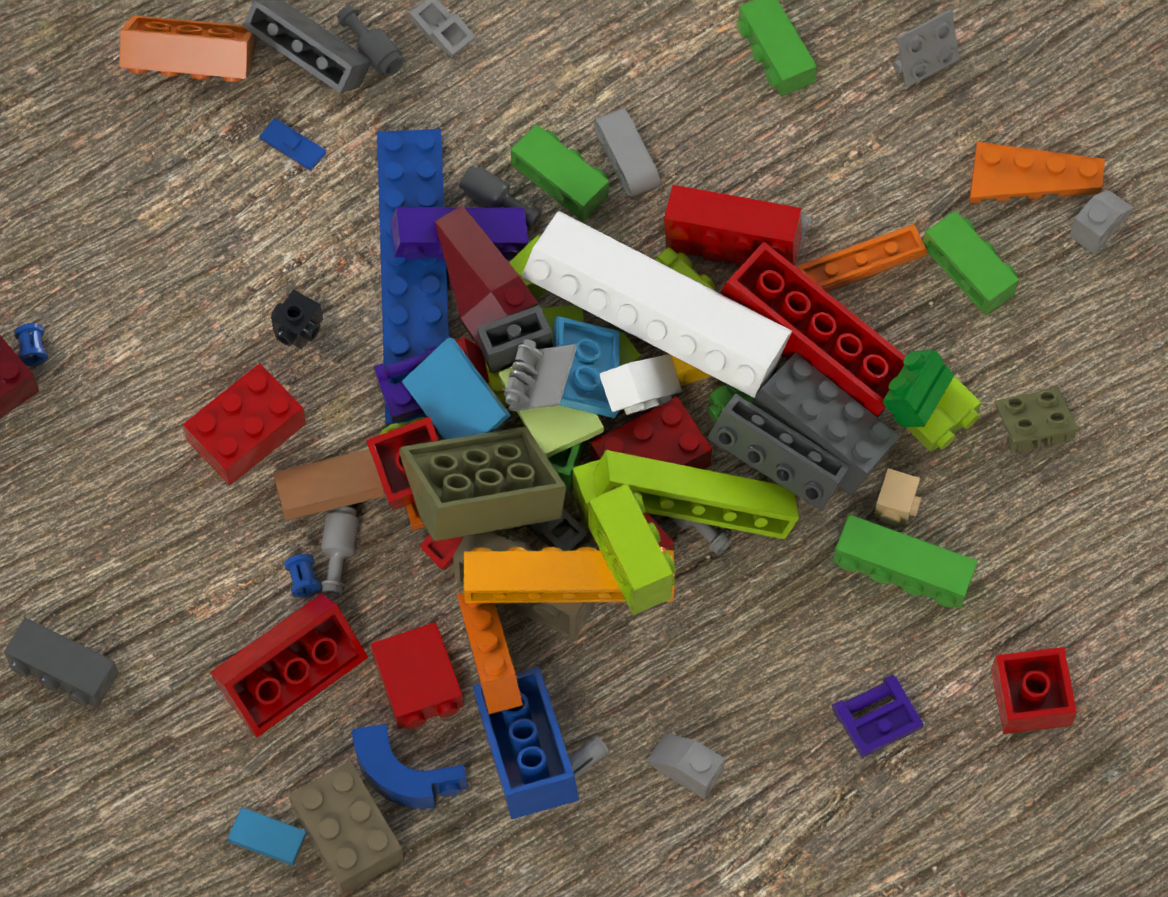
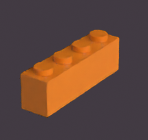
[457,593,523,714]

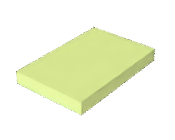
[499,367,604,458]

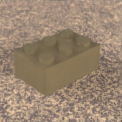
[288,761,404,896]

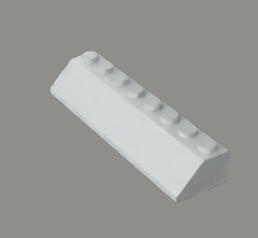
[521,211,792,398]

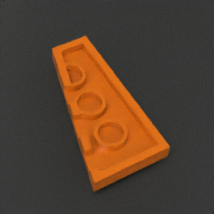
[969,142,1105,204]

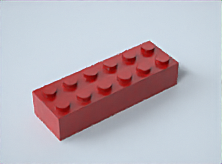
[720,242,906,418]

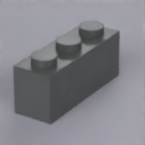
[4,617,119,708]

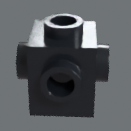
[271,289,323,350]

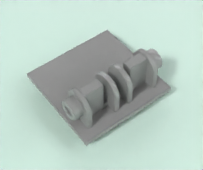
[893,9,960,87]
[504,339,577,412]

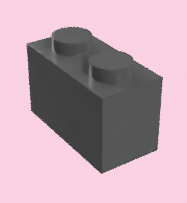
[477,305,553,373]

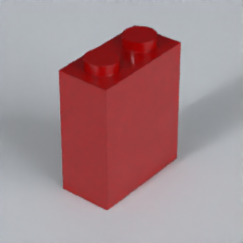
[370,622,464,729]

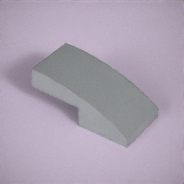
[408,0,476,57]

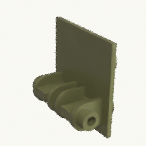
[994,388,1079,453]

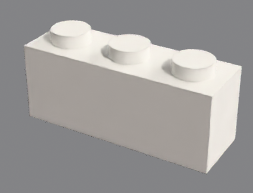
[599,354,682,415]

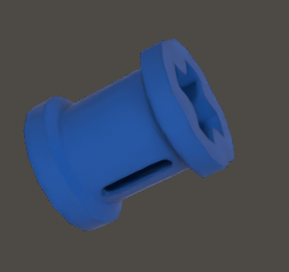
[14,323,48,366]
[284,554,322,597]

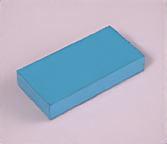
[227,807,307,866]

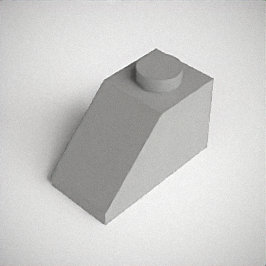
[1069,190,1134,254]
[646,733,725,800]

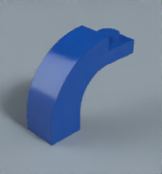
[352,724,467,809]

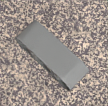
[593,108,661,198]

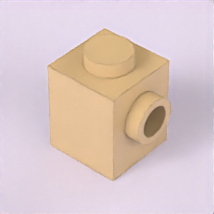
[874,468,922,526]

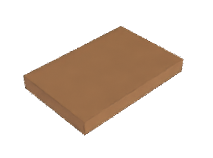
[273,449,384,521]

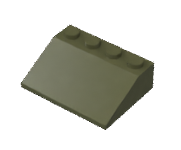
[399,426,566,541]

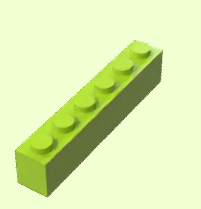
[593,450,799,539]

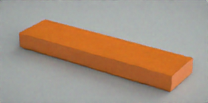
[795,224,928,292]

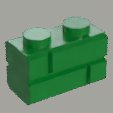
[882,350,954,428]

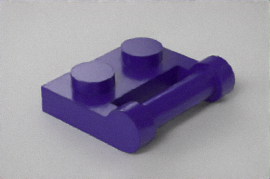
[373,346,438,422]
[832,674,923,758]

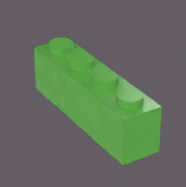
[833,514,978,609]

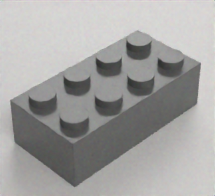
[751,352,900,495]

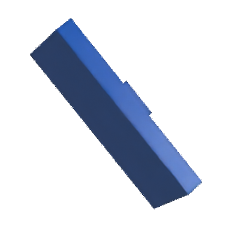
[259,118,326,172]

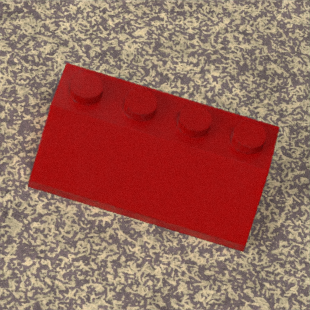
[210,593,369,738]

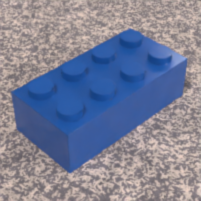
[472,667,579,820]

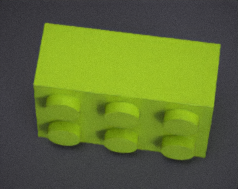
[588,484,676,615]

